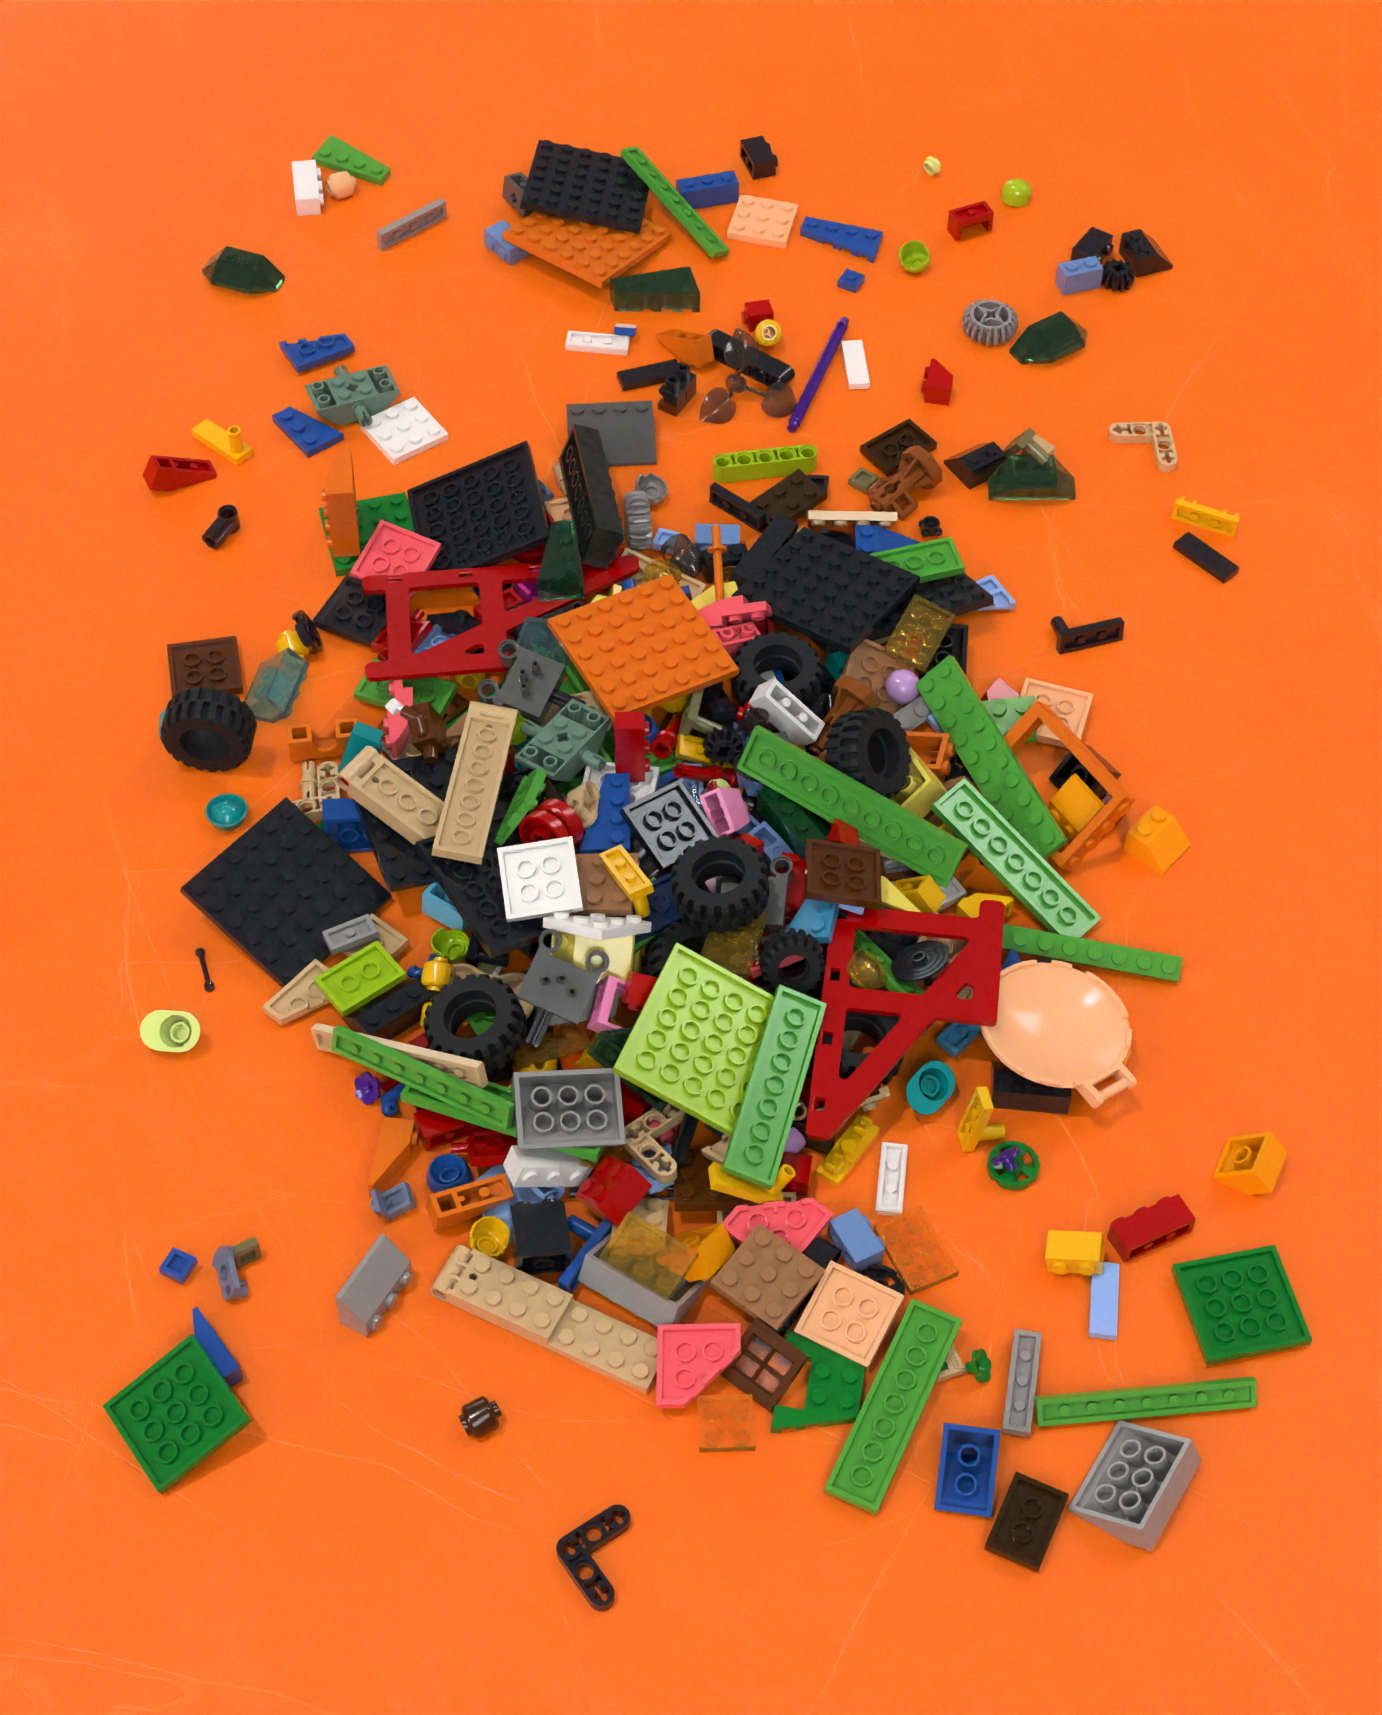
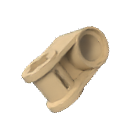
[567,781,600,829]

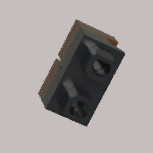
[658,363,696,417]

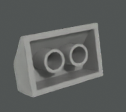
[335,1233,413,1338]

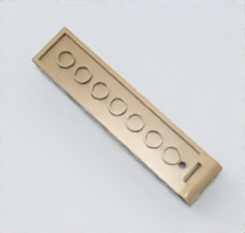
[432,701,518,865]
[335,746,444,845]
[429,1245,657,1395]

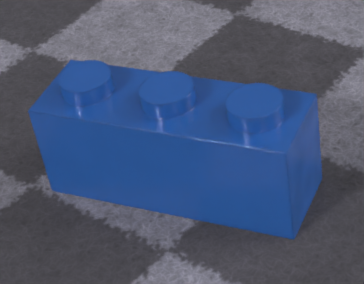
[676,170,739,209]

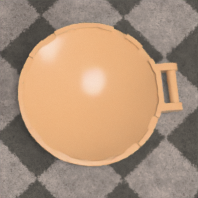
[980,960,1137,1108]

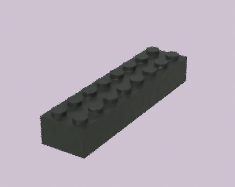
[559,424,625,569]

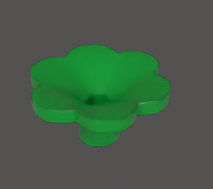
[965,1349,992,1383]

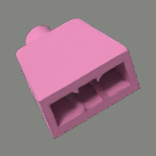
[699,787,750,838]

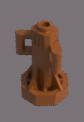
[865,445,942,521]
[808,674,881,757]

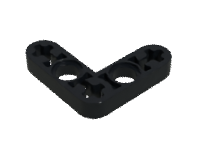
[556,1505,630,1611]

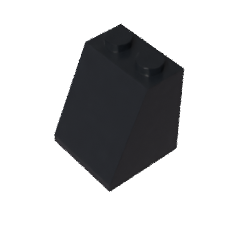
[509,1199,572,1275]

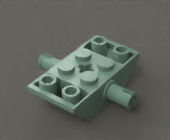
[305,365,400,427]
[514,698,611,781]

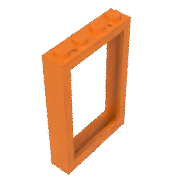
[1004,700,1136,871]

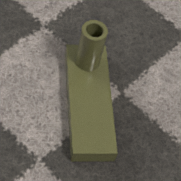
[1003,427,1050,466]
[678,689,722,736]

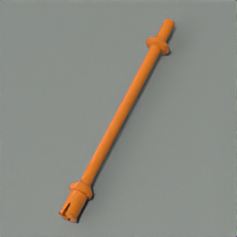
[707,525,734,704]

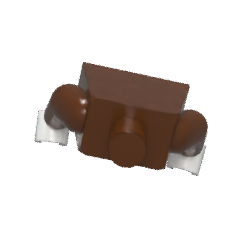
[385,698,447,764]

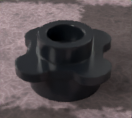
[918,516,942,537]

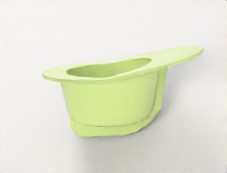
[140,1010,201,1052]

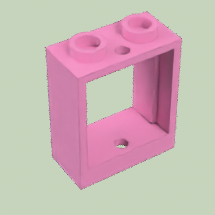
[587,975,631,1043]

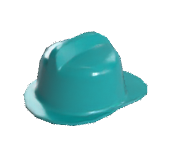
[906,1061,956,1115]

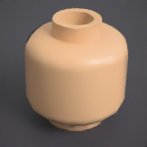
[326,171,357,200]

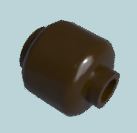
[458,1396,502,1438]

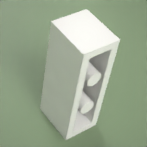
[292,160,324,216]
[748,678,825,746]
[503,1145,593,1187]

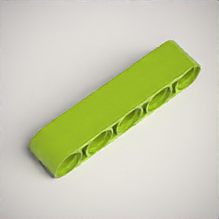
[712,444,818,483]

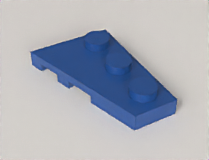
[279,333,355,373]
[272,407,344,458]

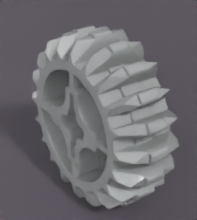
[962,298,1018,346]
[624,490,652,551]

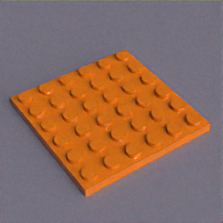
[502,212,672,289]
[547,574,739,723]

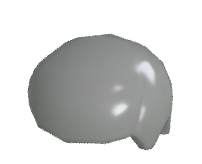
[635,472,668,505]

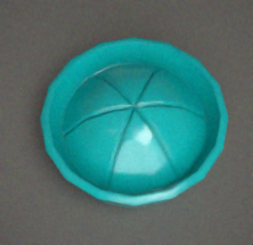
[205,793,248,831]

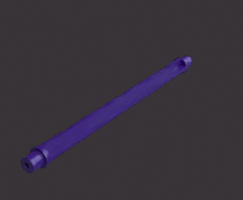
[787,317,849,432]

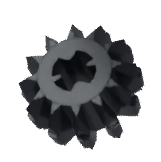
[1101,259,1135,292]
[703,725,744,767]

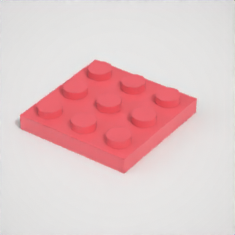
[350,519,442,602]

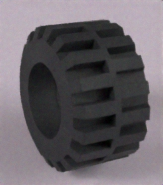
[758,928,826,995]

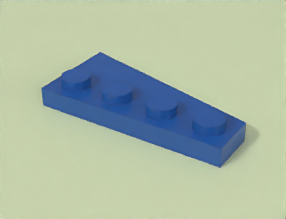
[800,216,883,263]
[580,773,630,854]

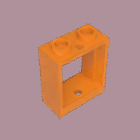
[905,731,955,783]

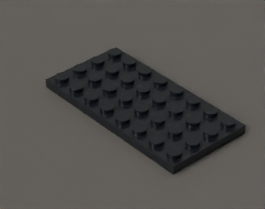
[809,574,994,655]

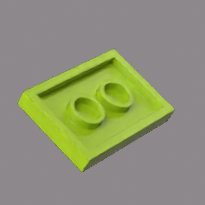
[314,940,407,1018]

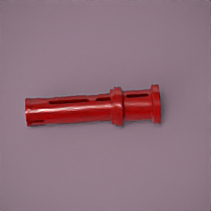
[651,711,683,759]
[673,763,737,788]

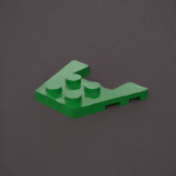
[770,1330,865,1433]

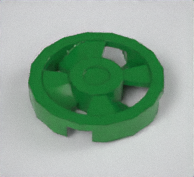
[986,1141,1040,1191]

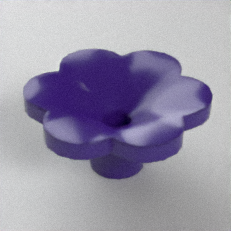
[354,1072,381,1105]
[991,1146,1021,1172]

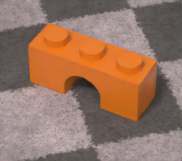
[286,717,358,762]

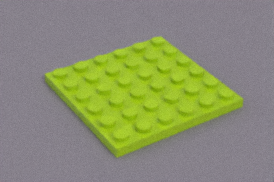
[611,942,774,1137]

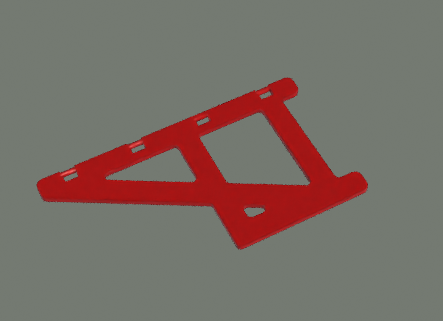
[362,556,640,682]
[806,900,1005,1141]

